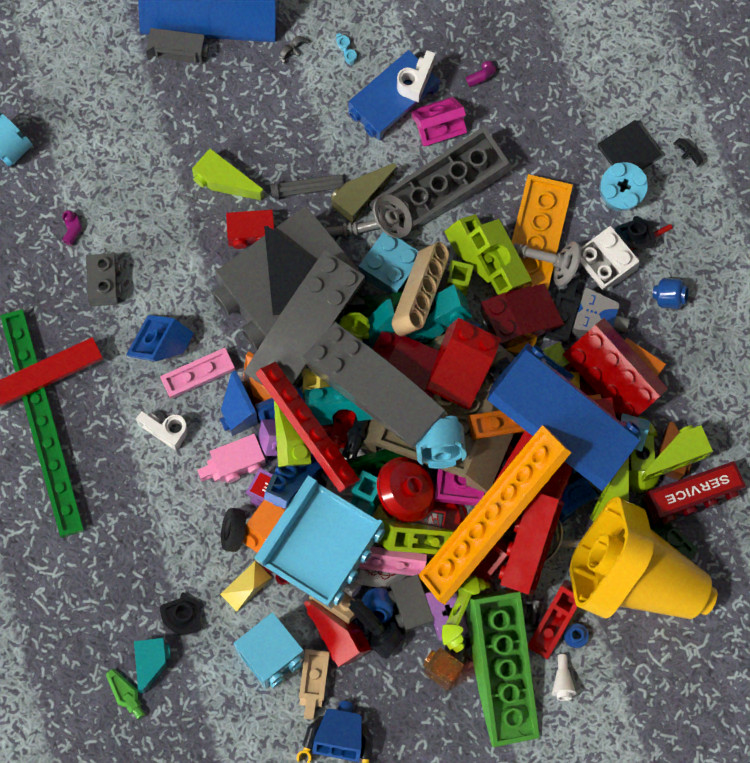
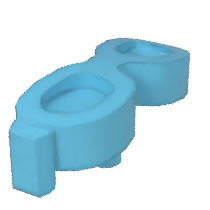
[336,33,357,65]

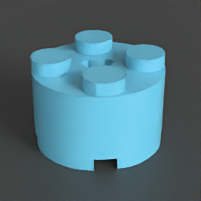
[0,112,33,167]
[599,162,648,212]
[416,416,467,469]

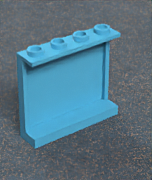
[254,476,385,609]

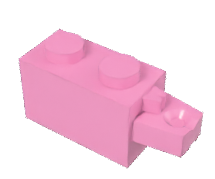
[197,434,266,483]

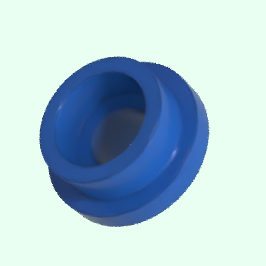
[564,623,589,648]

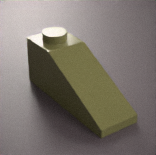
[331,163,397,224]

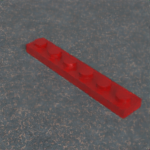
[255,361,360,492]

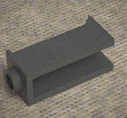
[146,28,209,65]

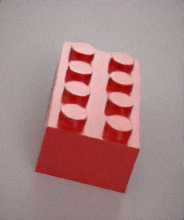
[563,318,668,418]
[499,493,565,594]

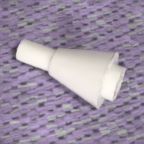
[552,654,576,701]

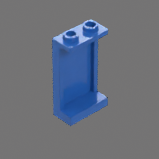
[348,50,440,141]

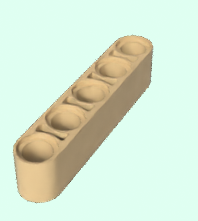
[392,242,449,337]

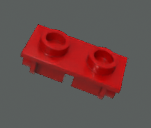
[330,409,355,449]

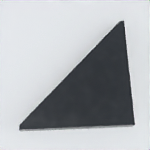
[264,226,365,315]

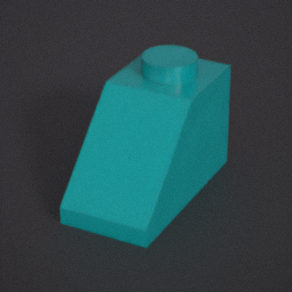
[363,299,396,349]
[134,638,171,694]

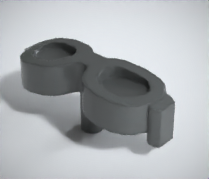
[279,36,309,64]

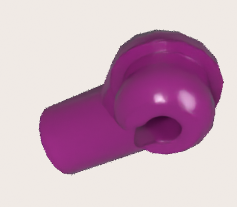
[466,60,496,87]
[62,210,82,246]

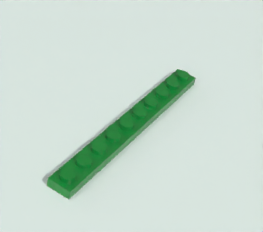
[0,309,84,538]

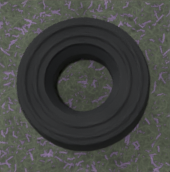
[221,508,246,552]

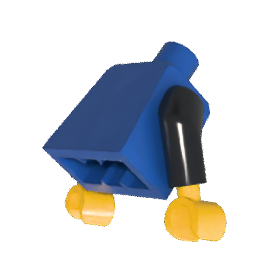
[297,701,373,763]

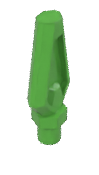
[106,669,146,720]

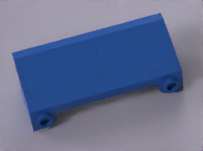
[138,0,279,42]
[487,343,641,491]

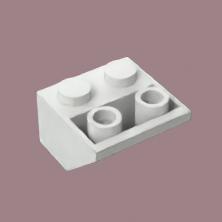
[580,226,640,290]

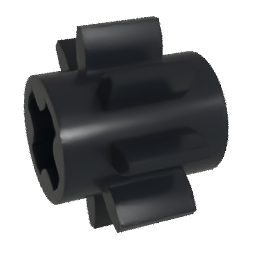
[444,637,473,665]

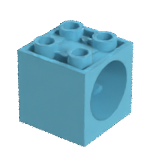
[234,612,304,689]

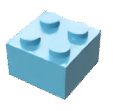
[358,232,419,293]

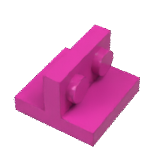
[410,97,467,146]
[435,469,484,506]

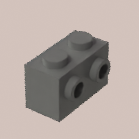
[86,253,122,307]
[388,574,434,634]

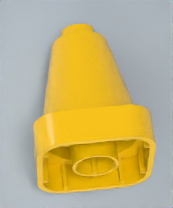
[569,497,718,619]

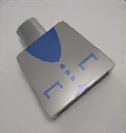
[571,288,630,337]

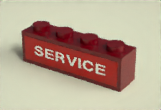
[643,461,746,525]

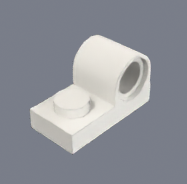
[397,50,435,102]
[136,411,188,451]

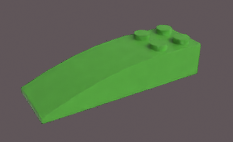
[466,589,540,747]

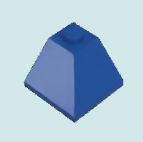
[126,315,194,362]
[219,370,258,436]

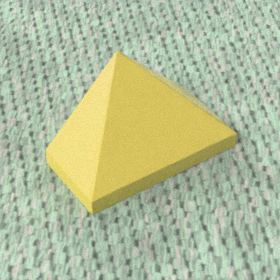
[220,561,272,612]

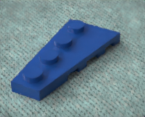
[264,453,324,509]

